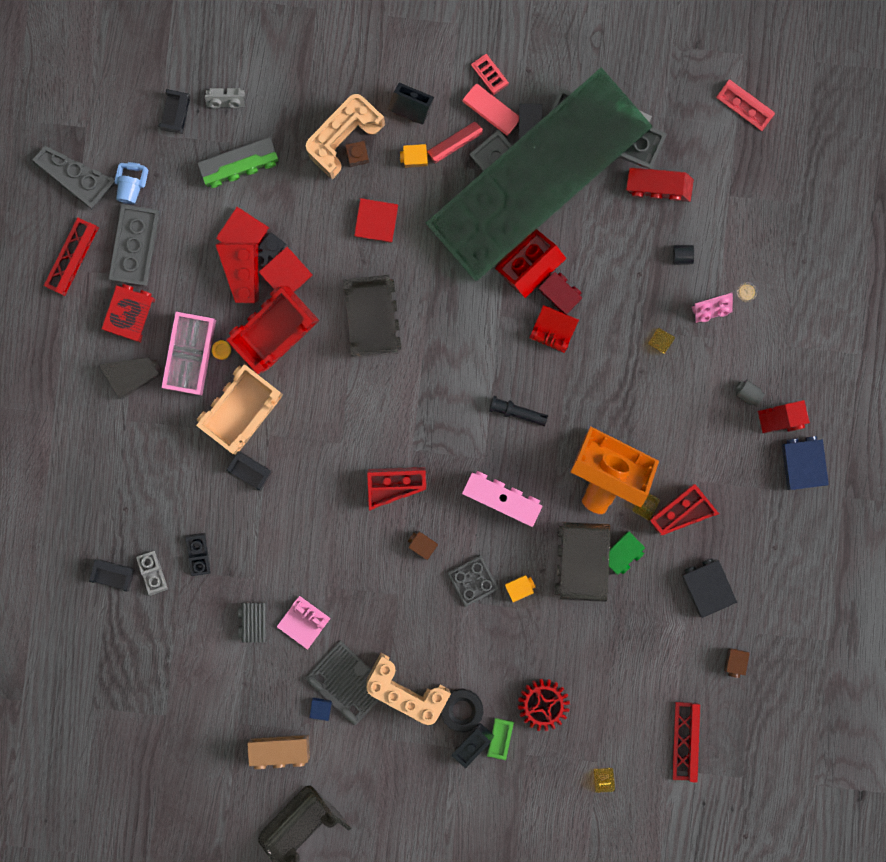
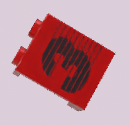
[102,284,155,343]

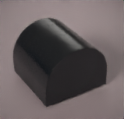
[673,245,694,265]

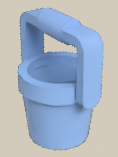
[115,162,148,205]

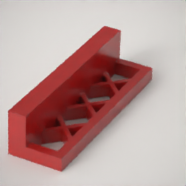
[44,217,99,296]
[672,702,700,782]

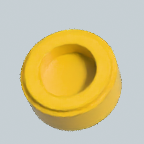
[212,340,231,360]

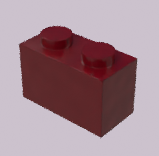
[538,272,582,315]

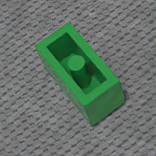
[600,531,645,575]

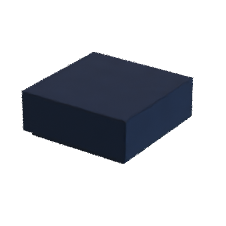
[310,698,332,721]

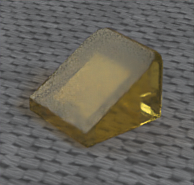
[648,328,675,354]
[632,493,660,520]
[594,768,615,793]

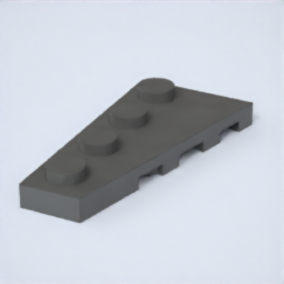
[32,146,115,210]

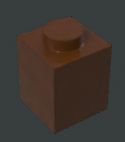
[346,141,369,167]
[408,531,438,560]
[724,648,750,678]

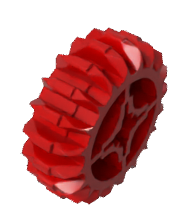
[518,679,570,731]

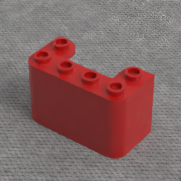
[227,286,319,374]

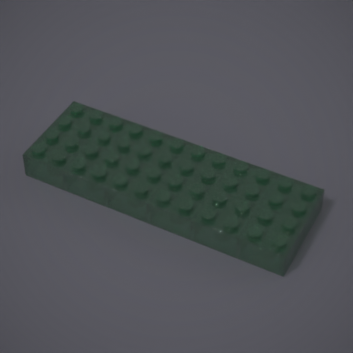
[426,67,653,281]

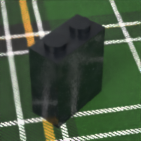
[681,558,737,618]

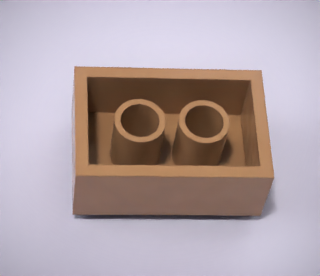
[248,735,310,769]

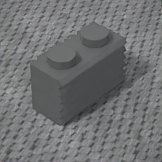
[238,603,267,642]

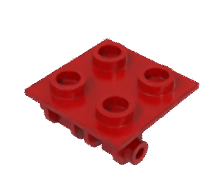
[529,305,579,353]

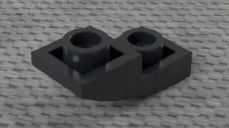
[186,533,211,576]

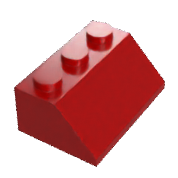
[495,229,567,298]

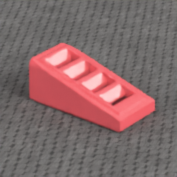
[471,54,509,96]

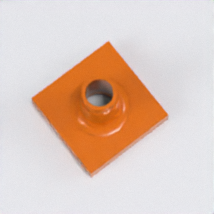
[571,426,659,514]

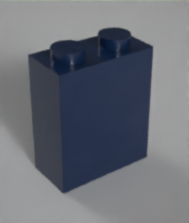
[782,436,829,490]

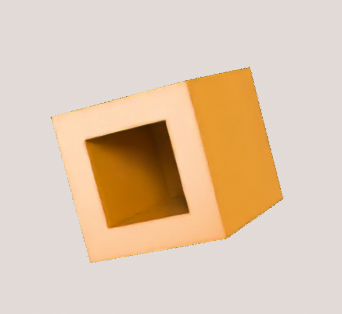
[400,144,428,168]
[505,575,536,602]

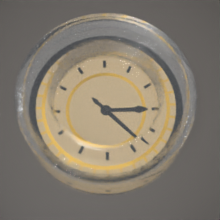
[737,282,757,302]

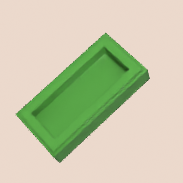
[487,718,514,760]

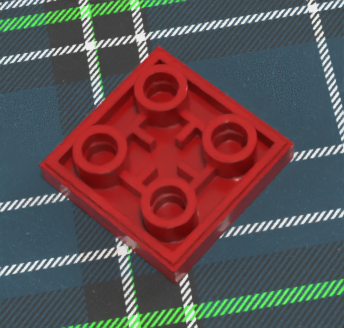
[354,198,398,243]
[216,207,269,245]
[259,247,313,292]

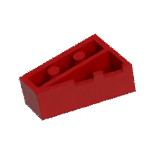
[215,242,259,303]
[648,484,719,535]

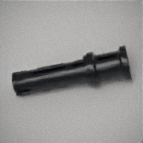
[489,396,548,427]

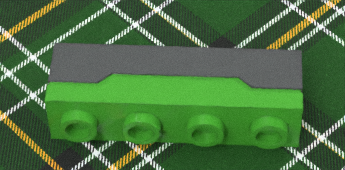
[198,137,279,188]

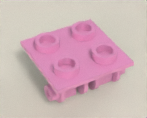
[692,293,733,323]
[277,596,331,649]

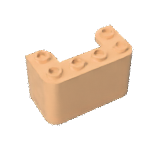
[306,94,385,180]
[196,364,283,455]
[366,653,451,725]

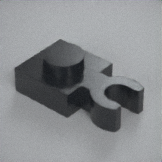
[258,232,286,267]

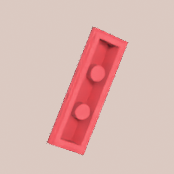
[716,80,775,131]
[462,84,519,136]
[428,122,483,164]

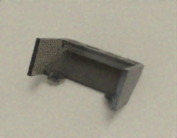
[258,785,351,862]

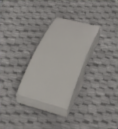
[136,551,168,596]

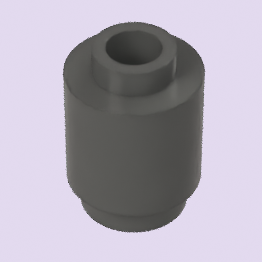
[735,379,765,406]

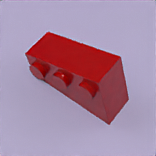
[627,168,694,202]
[758,400,810,433]
[367,467,426,511]

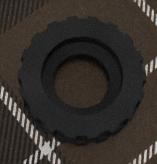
[441,688,483,733]

